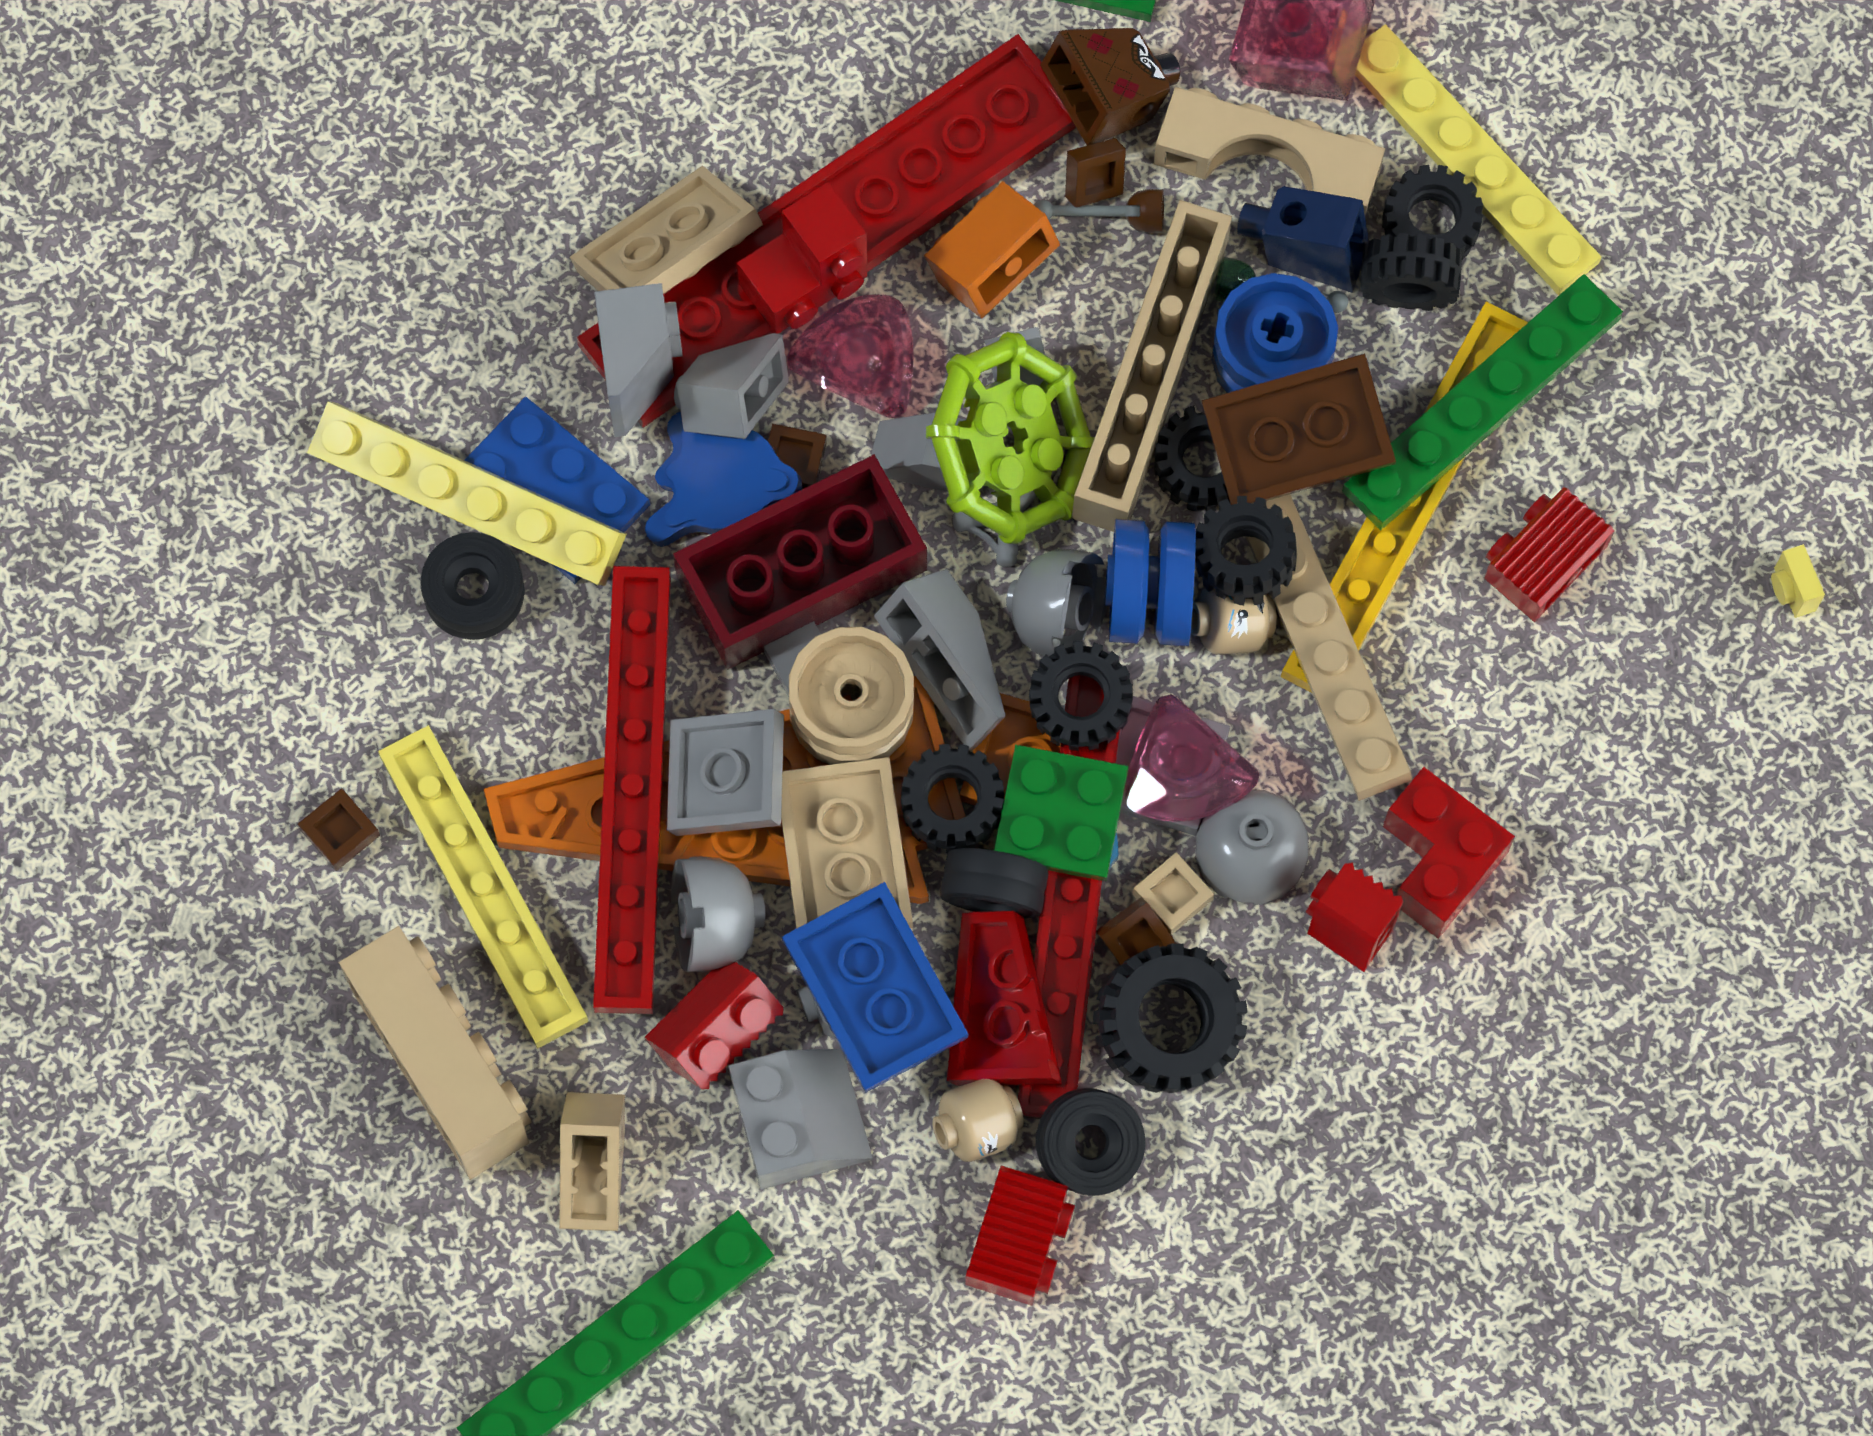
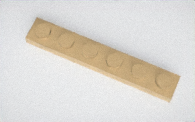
[1246,494,1412,801]

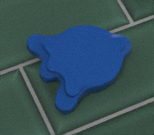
[645,412,802,547]

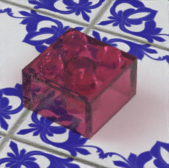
[1229,0,1375,101]

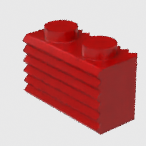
[1484,487,1614,623]
[1306,862,1403,972]
[644,962,784,1090]
[965,1165,1075,1306]

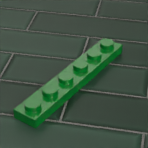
[1342,274,1623,531]
[457,1210,775,1436]

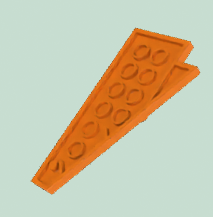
[483,676,966,904]

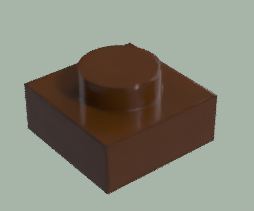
[1065,138,1126,208]
[768,423,827,489]
[298,788,380,871]
[1096,897,1177,965]

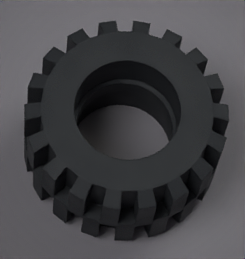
[1093,943,1248,1093]

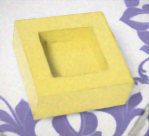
[1771,544,1825,618]

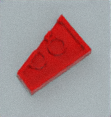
[947,911,1062,1086]

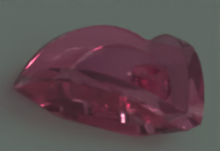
[787,294,914,418]
[1124,694,1260,822]

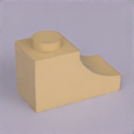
[559,1092,625,1231]

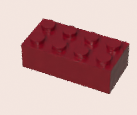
[673,454,927,670]

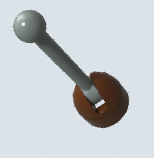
[1034,189,1164,233]

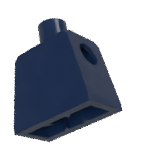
[1237,186,1369,293]

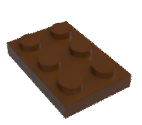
[1201,353,1396,505]

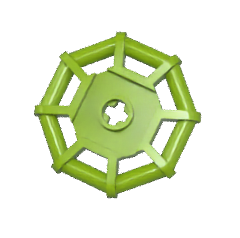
[926,332,1095,544]

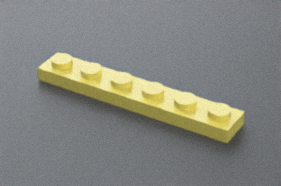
[1343,24,1601,296]
[307,401,627,586]
[378,725,589,1049]

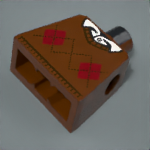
[1040,28,1180,145]

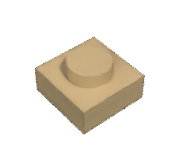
[1132,852,1214,935]

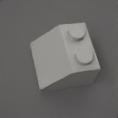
[594,283,683,437]
[729,1049,873,1190]

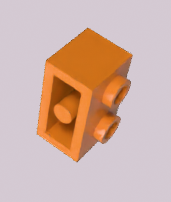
[924,181,1060,319]

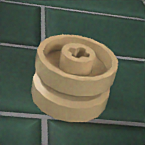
[789,627,914,765]

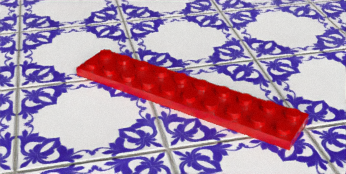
[577,34,1076,428]

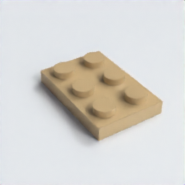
[570,165,763,294]
[781,757,913,929]

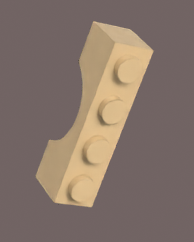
[1153,87,1385,217]

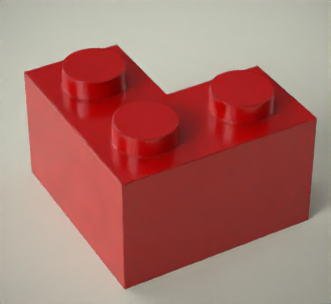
[737,182,867,334]
[1383,767,1515,939]

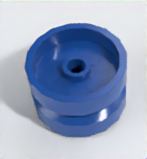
[1211,273,1338,393]
[1105,519,1196,646]

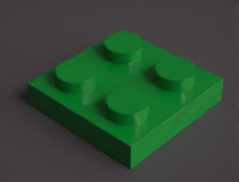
[994,745,1129,882]

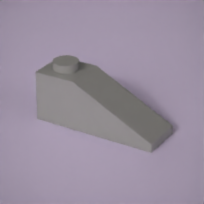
[874,569,1006,750]

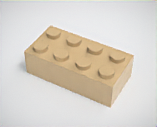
[338,926,532,1180]

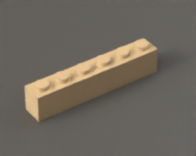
[1072,200,1232,532]

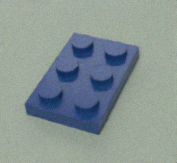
[464,396,650,584]
[782,882,969,1093]

